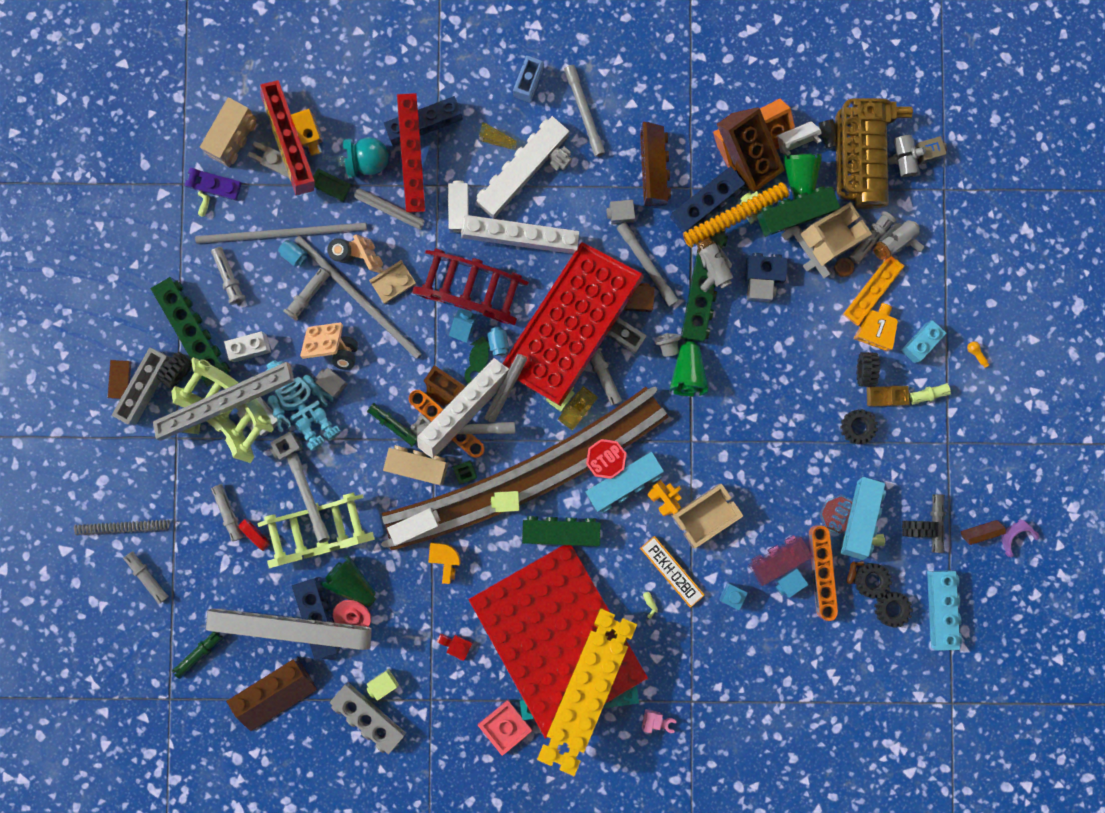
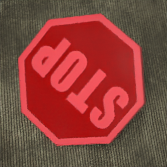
[586,439,627,479]

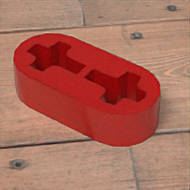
[238,518,271,551]

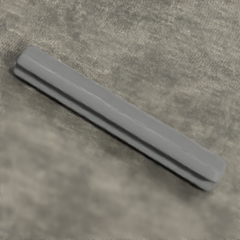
[355,188,425,229]
[485,354,527,422]

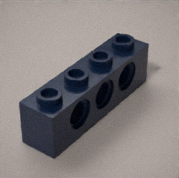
[384,96,463,146]
[670,166,745,233]
[291,577,340,660]

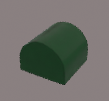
[452,460,477,485]

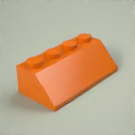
[713,99,795,171]

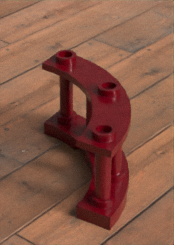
[412,248,529,325]

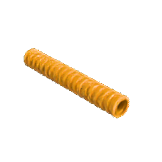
[683,182,789,248]

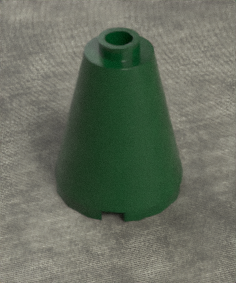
[321,555,376,607]

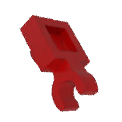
[437,633,472,661]

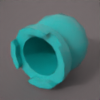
[343,137,389,178]

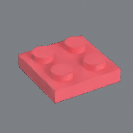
[478,700,533,756]

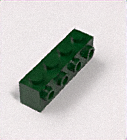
[757,186,840,237]
[522,516,601,546]

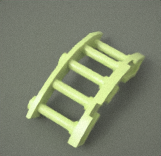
[171,357,274,463]
[258,493,375,568]

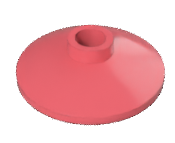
[333,600,371,627]

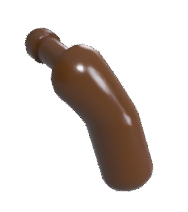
[846,561,864,584]

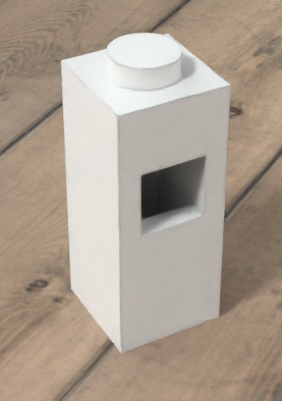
[448,181,469,233]
[387,508,441,546]

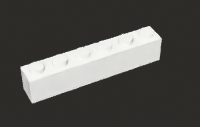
[476,116,569,219]
[461,215,579,254]
[417,358,509,459]

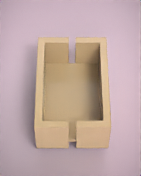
[200,97,257,167]
[801,202,872,266]
[383,445,449,485]
[671,484,743,549]

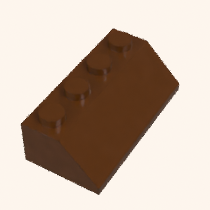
[717,107,785,192]
[640,122,671,206]
[226,656,317,731]

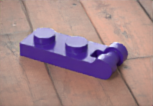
[184,168,242,201]

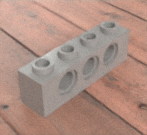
[330,682,406,755]

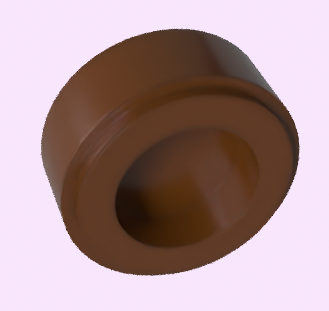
[834,258,854,277]

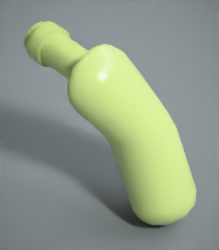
[198,191,210,217]
[643,592,658,619]

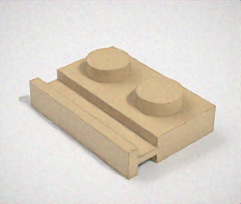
[369,260,416,304]

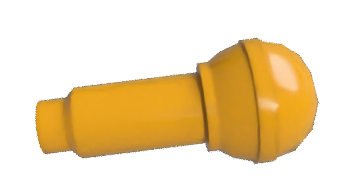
[967,341,989,368]

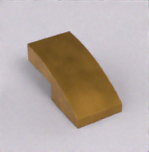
[866,386,909,406]

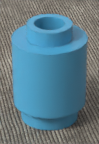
[278,240,307,267]
[487,327,509,356]

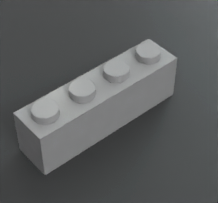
[111,347,170,426]

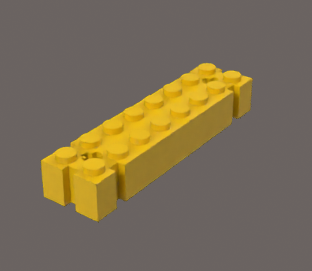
[537,609,637,776]

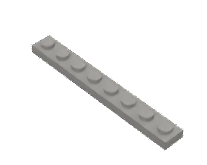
[153,362,294,441]

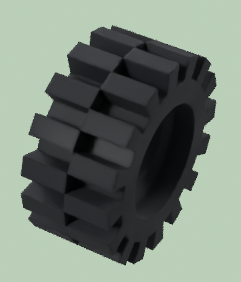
[157,352,192,388]
[856,352,880,387]
[840,409,878,444]
[902,521,938,538]
[854,563,892,599]
[874,591,913,628]

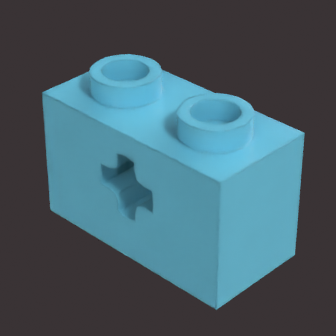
[900,320,946,363]

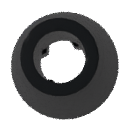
[818,119,837,148]

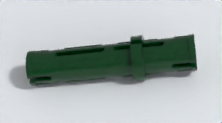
[367,402,417,447]
[172,631,223,679]

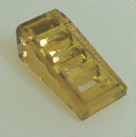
[479,122,517,150]

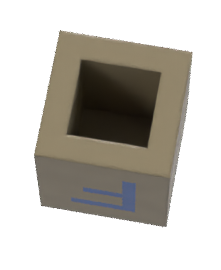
[915,136,947,165]

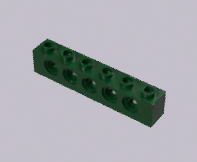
[681,229,728,343]
[150,277,231,388]

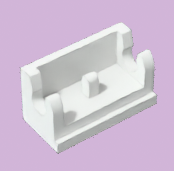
[777,121,822,156]

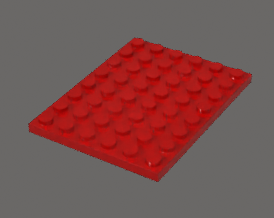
[468,545,648,739]

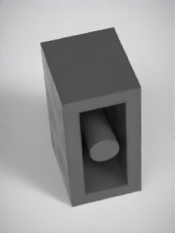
[606,318,647,354]

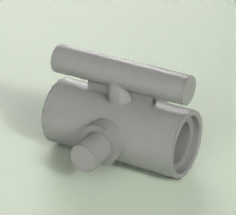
[888,135,926,177]

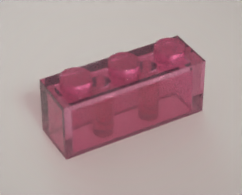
[748,535,813,586]

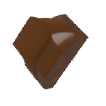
[423,365,466,406]

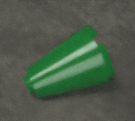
[783,154,822,200]
[670,342,708,397]

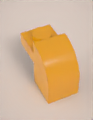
[428,542,461,584]

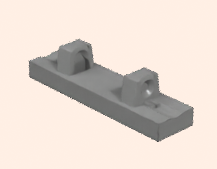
[781,225,832,278]

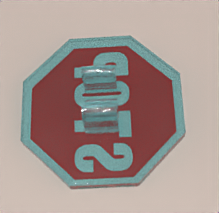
[820,494,853,536]

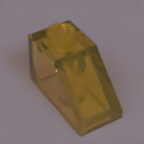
[557,386,598,431]

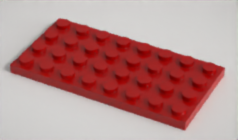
[502,242,644,406]

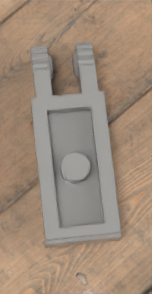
[247,141,290,179]

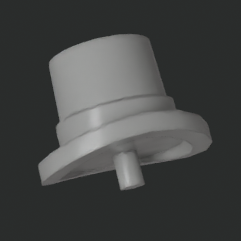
[655,333,681,356]

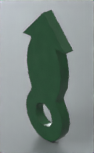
[465,336,490,384]

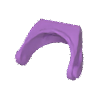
[1001,519,1039,557]

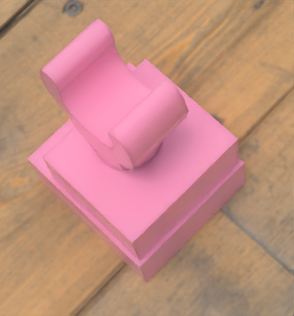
[642,709,676,733]

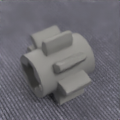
[549,147,572,171]

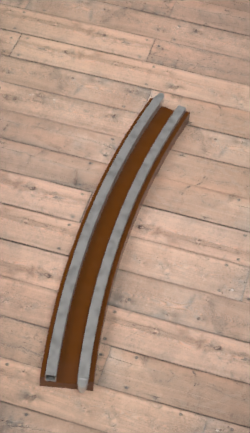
[381,387,669,550]

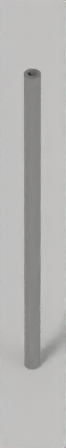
[195,223,367,244]
[295,236,421,359]

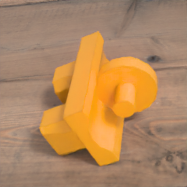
[648,480,682,516]

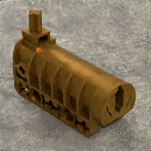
[835,98,913,209]

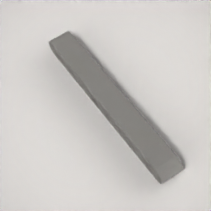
[206,609,372,650]

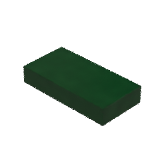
[313,168,352,203]

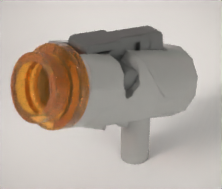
[873,220,924,260]
[697,238,733,292]

